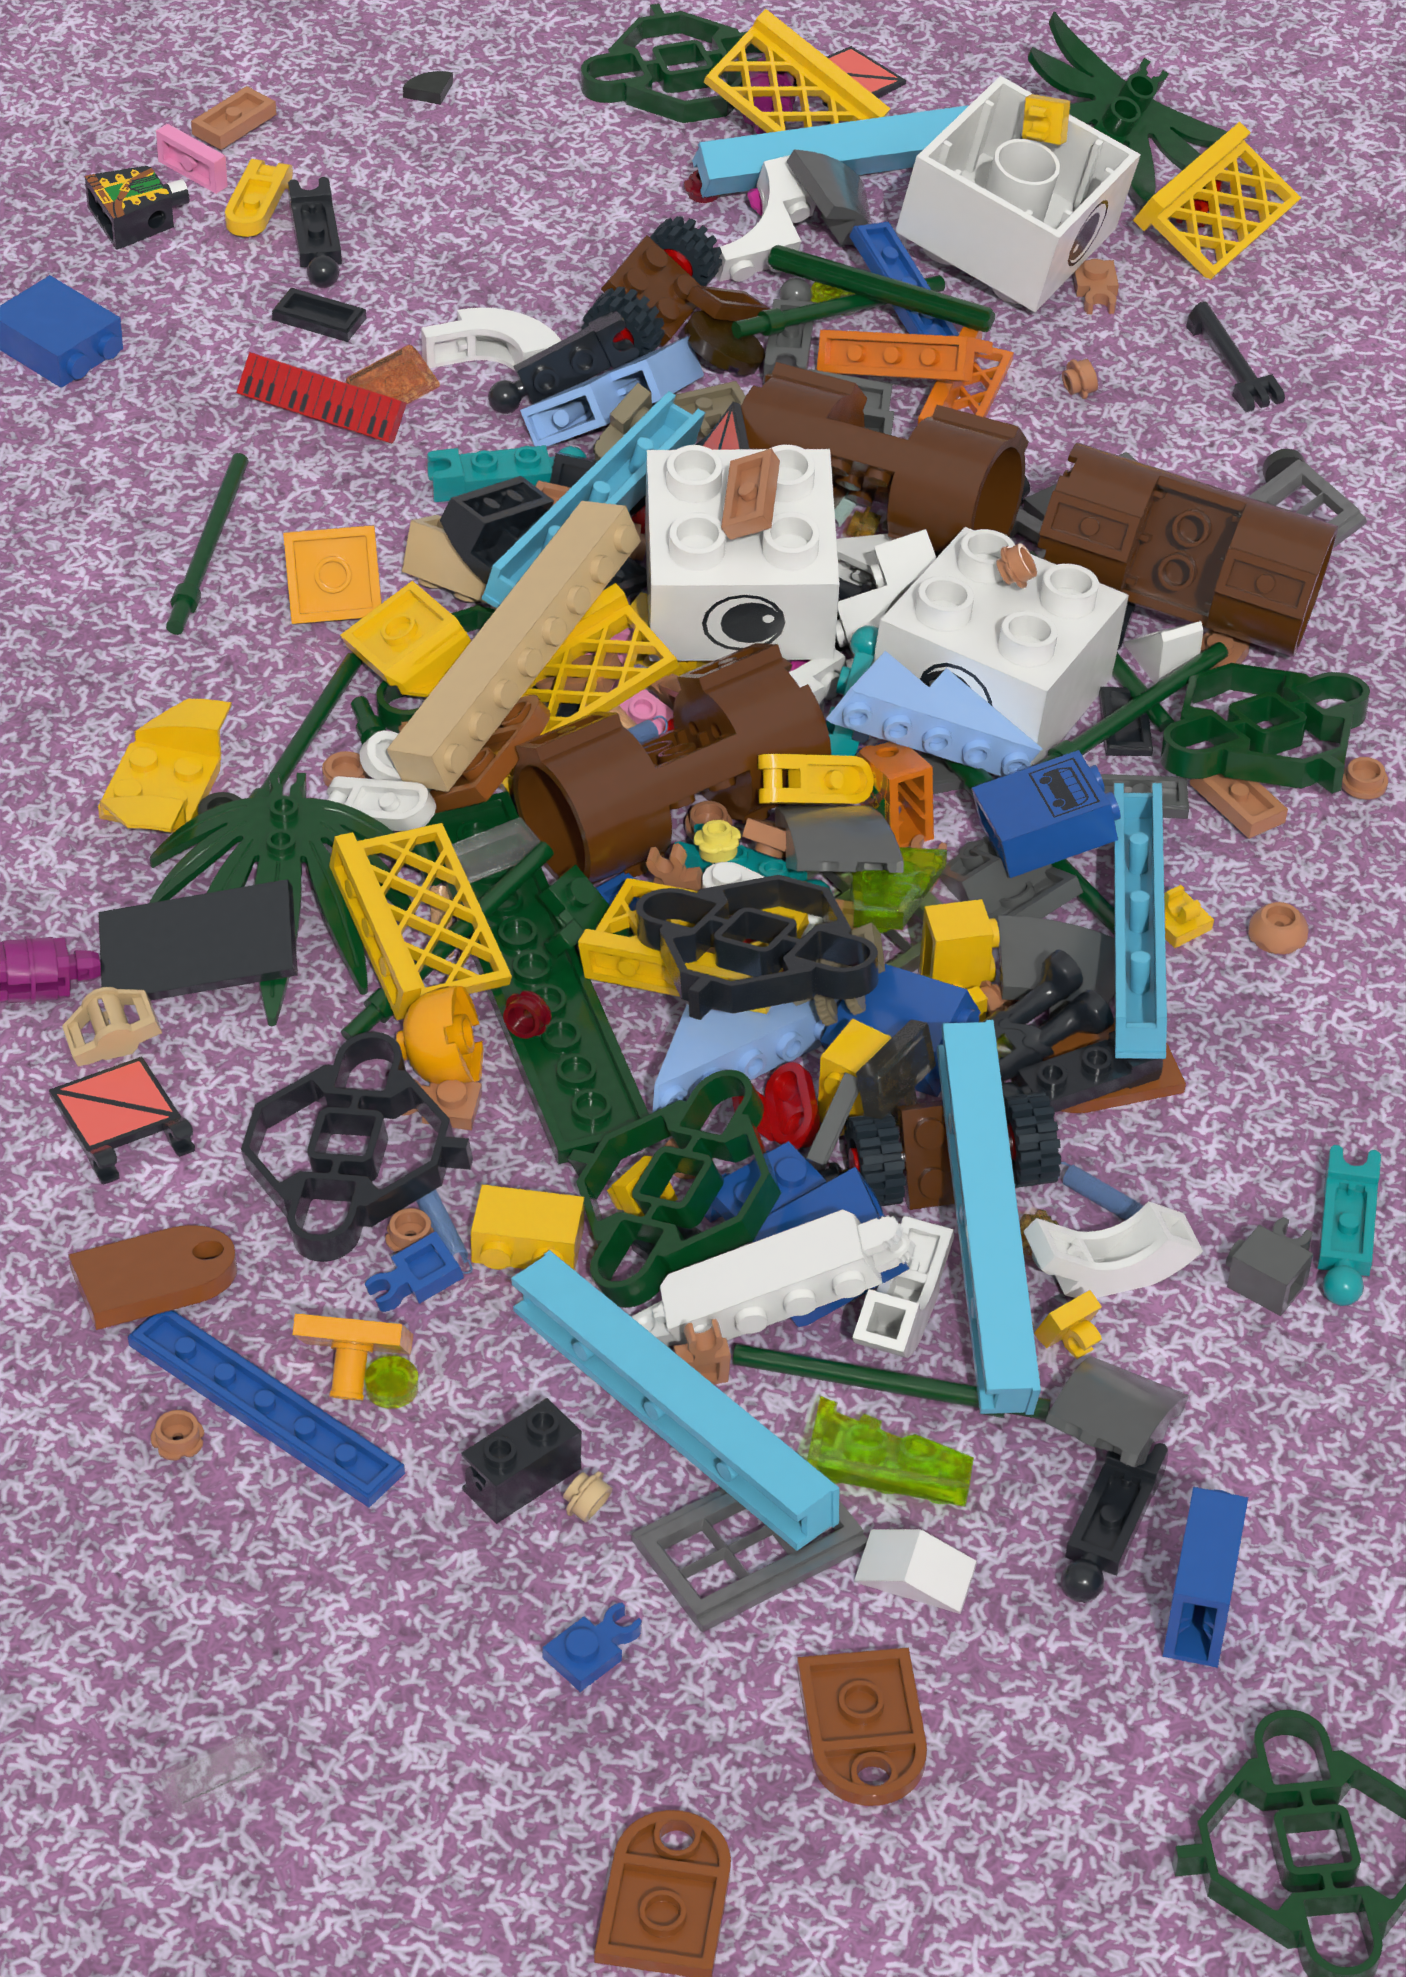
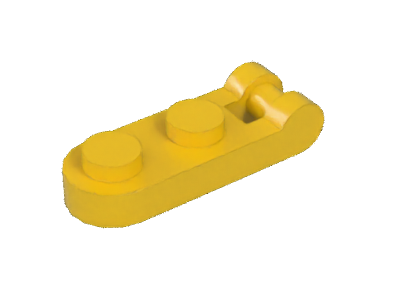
[225,159,293,237]
[758,754,874,805]

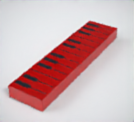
[236,352,407,444]

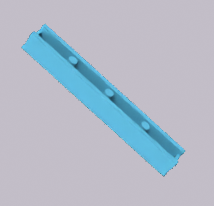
[692,105,969,197]
[481,391,706,608]
[1114,783,1167,1059]
[937,1020,1041,1415]
[511,1250,839,1551]

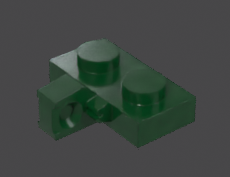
[539,864,634,959]

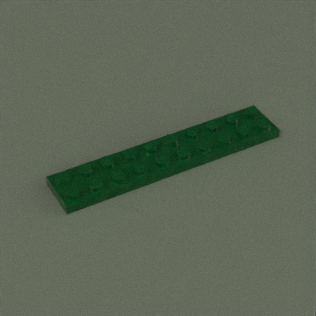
[424,791,649,1165]

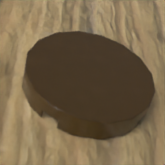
[684,310,765,376]

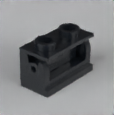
[462,1398,582,1524]

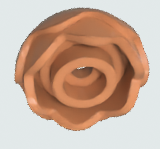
[1248,902,1309,954]

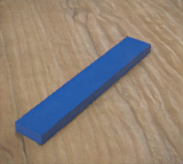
[128,1310,405,1508]

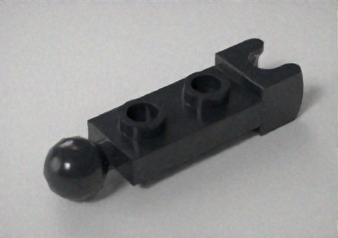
[288,177,342,288]
[488,311,639,414]
[1002,1031,1163,1112]
[1060,1443,1168,1603]

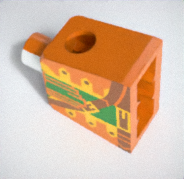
[856,741,934,849]

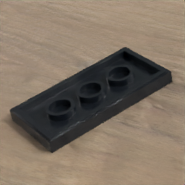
[98,879,298,1002]

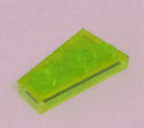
[850,847,947,933]
[807,1396,974,1507]

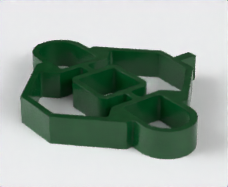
[581,3,763,123]
[1160,663,1370,794]
[568,1070,781,1308]
[1172,1709,1406,1977]

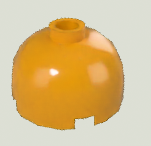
[396,986,484,1084]

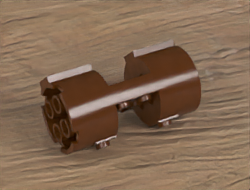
[741,362,1029,558]
[1037,442,1338,657]
[513,643,831,885]

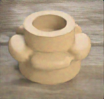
[563,1471,613,1523]

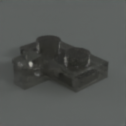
[856,1019,936,1126]

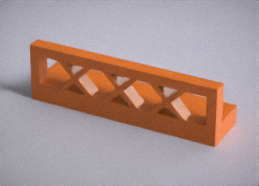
[918,326,1014,424]
[817,329,993,382]

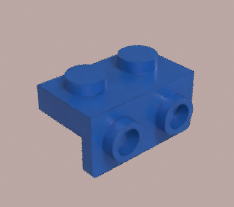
[704,1141,827,1223]

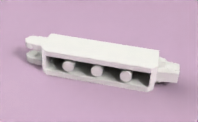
[632,1209,916,1347]

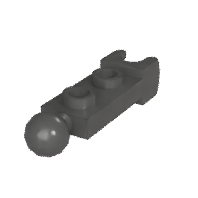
[763,278,815,385]

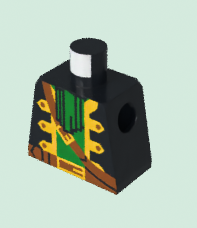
[84,166,190,250]

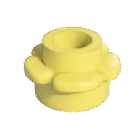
[693,820,741,863]

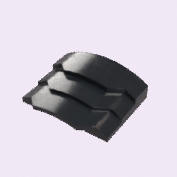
[440,476,647,598]

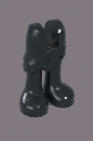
[983,949,1114,1082]

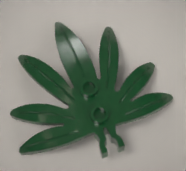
[1028,11,1228,207]
[149,772,421,1027]

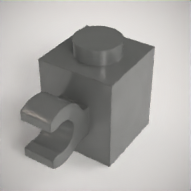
[1226,1217,1313,1316]

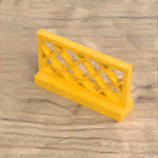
[704,9,891,133]
[1133,121,1301,280]
[522,583,679,736]
[329,823,512,1020]
[578,878,809,1014]

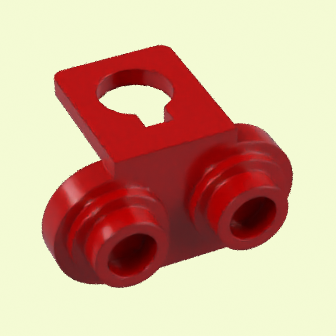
[732,1062,820,1149]

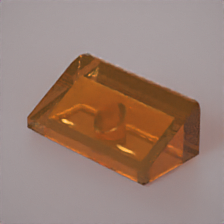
[345,344,440,405]

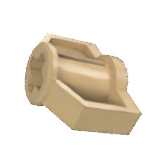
[62,987,162,1067]

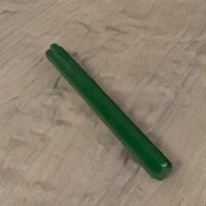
[768,245,995,332]

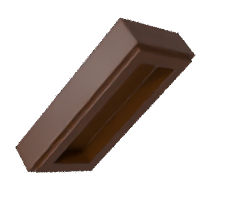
[687,285,770,321]

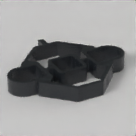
[635,875,879,1020]
[241,1032,473,1262]

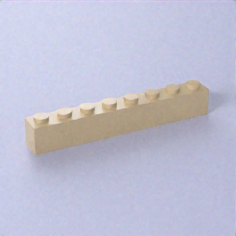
[386,501,641,792]

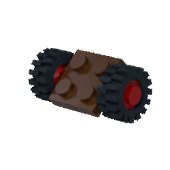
[581,216,722,363]
[844,1091,1061,1210]

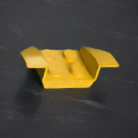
[340,581,471,697]
[98,698,232,833]

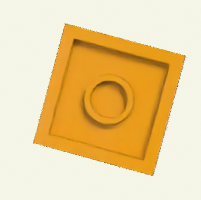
[283,525,382,624]
[292,1313,413,1401]

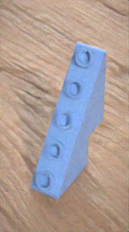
[520,336,704,447]
[826,651,1043,777]
[653,999,840,1112]

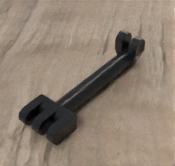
[1186,301,1285,412]

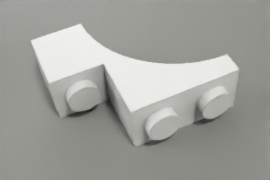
[715,155,816,282]
[836,529,936,668]

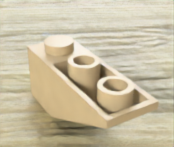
[402,515,497,610]

